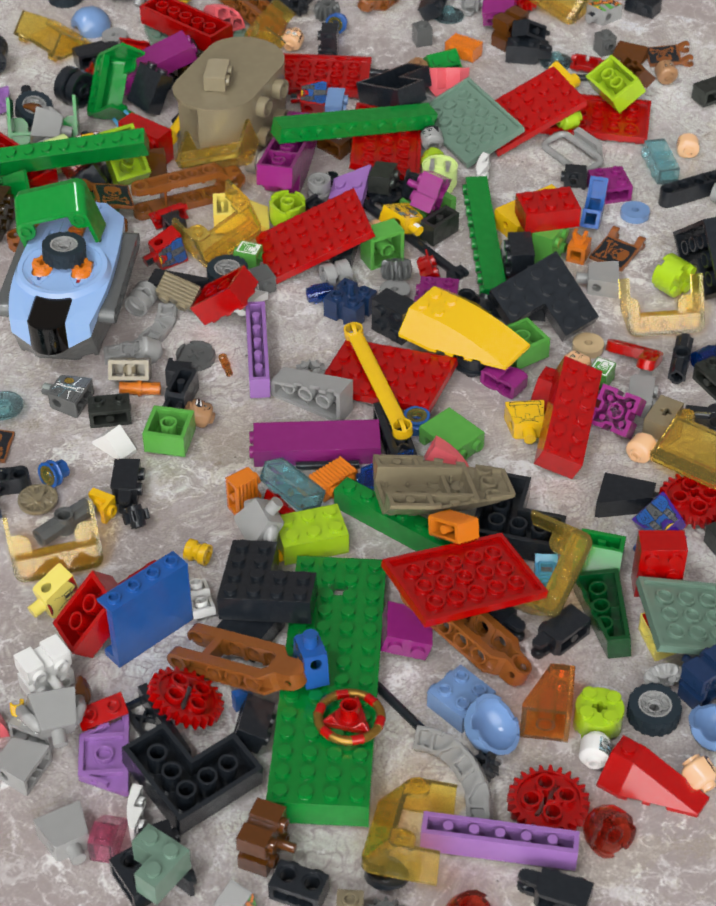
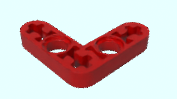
[606,339,664,371]

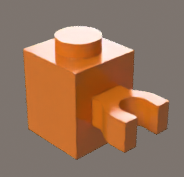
[566,228,592,265]

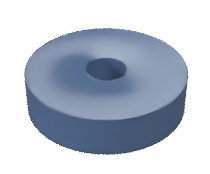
[620,201,650,224]

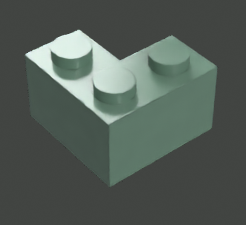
[131,824,192,905]

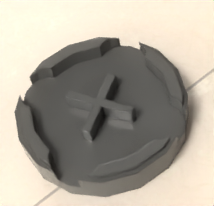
[176,340,216,371]

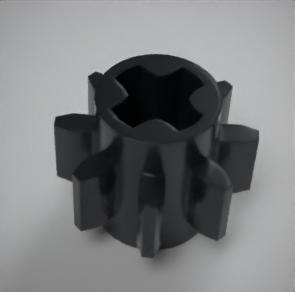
[290,0,310,17]
[122,504,151,530]
[475,750,501,783]

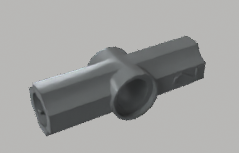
[32,496,97,547]

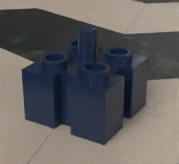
[323,278,377,325]
[677,644,716,709]

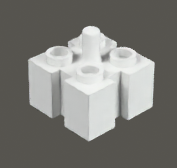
[13,634,75,695]

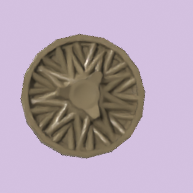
[17,484,58,515]

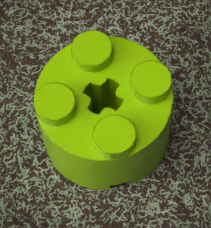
[269,190,306,226]
[652,253,697,298]
[573,686,625,739]

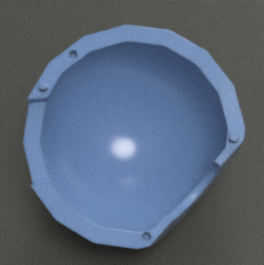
[71,6,111,39]
[464,694,520,756]
[688,704,716,752]

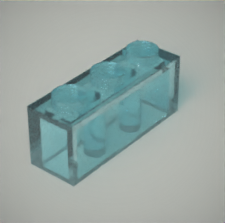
[641,138,680,185]
[260,458,326,511]

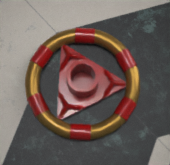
[313,688,386,746]

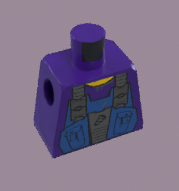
[632,491,687,539]

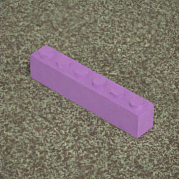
[246,301,271,398]
[420,811,580,871]

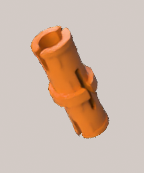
[119,380,161,397]

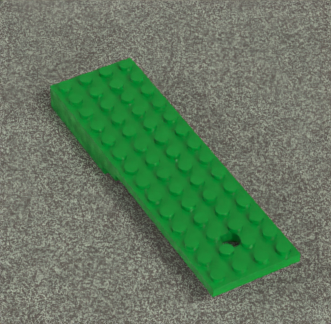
[266,556,386,827]

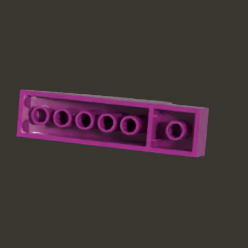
[256,111,317,194]

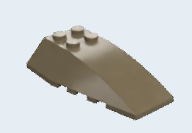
[373,454,516,516]

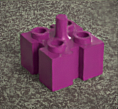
[407,171,452,214]
[592,383,647,440]

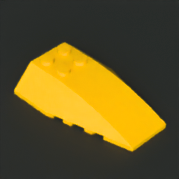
[398,286,530,370]

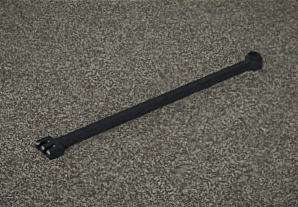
[326,171,469,280]

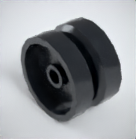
[54,66,93,108]

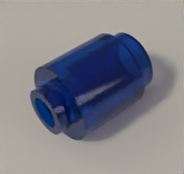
[306,282,334,304]
[690,345,716,367]

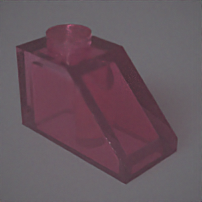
[87,815,128,863]

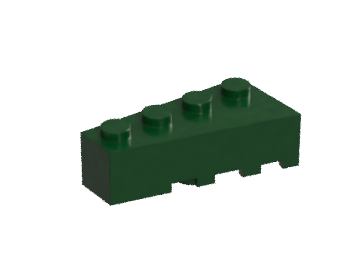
[572,568,631,659]

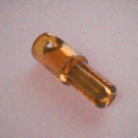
[218,353,233,377]

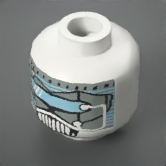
[579,731,612,770]

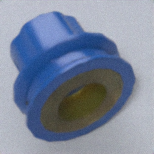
[326,13,348,34]
[404,406,430,437]
[38,459,70,488]

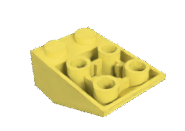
[213,193,270,234]

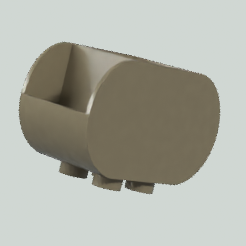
[172,37,289,168]

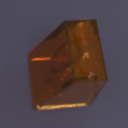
[520,663,575,742]

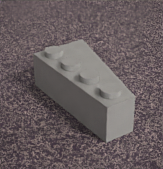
[271,367,353,421]

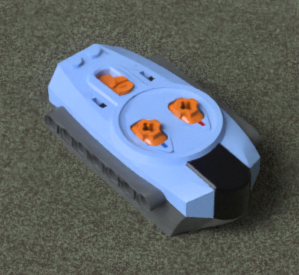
[0,202,140,360]

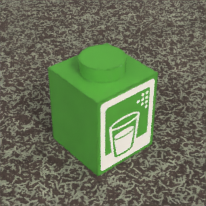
[233,240,263,269]
[591,357,616,390]

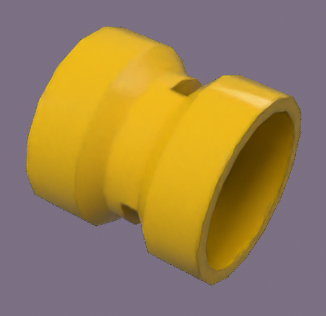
[183,538,213,566]

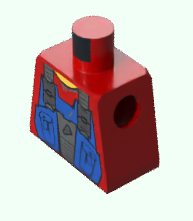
[290,79,328,113]
[142,225,188,270]

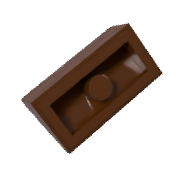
[612,41,649,65]
[147,147,167,177]

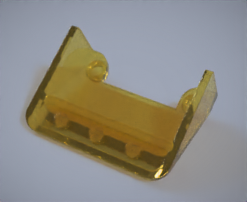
[13,10,93,62]
[649,408,716,489]

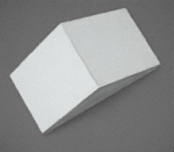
[92,424,137,459]

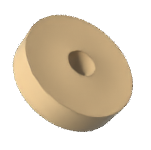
[572,332,604,359]

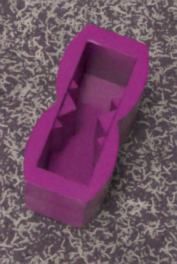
[480,366,528,399]

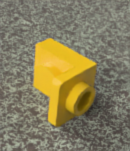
[88,488,118,524]

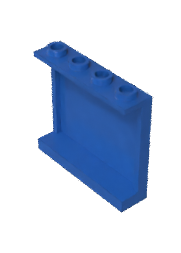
[97,551,193,668]

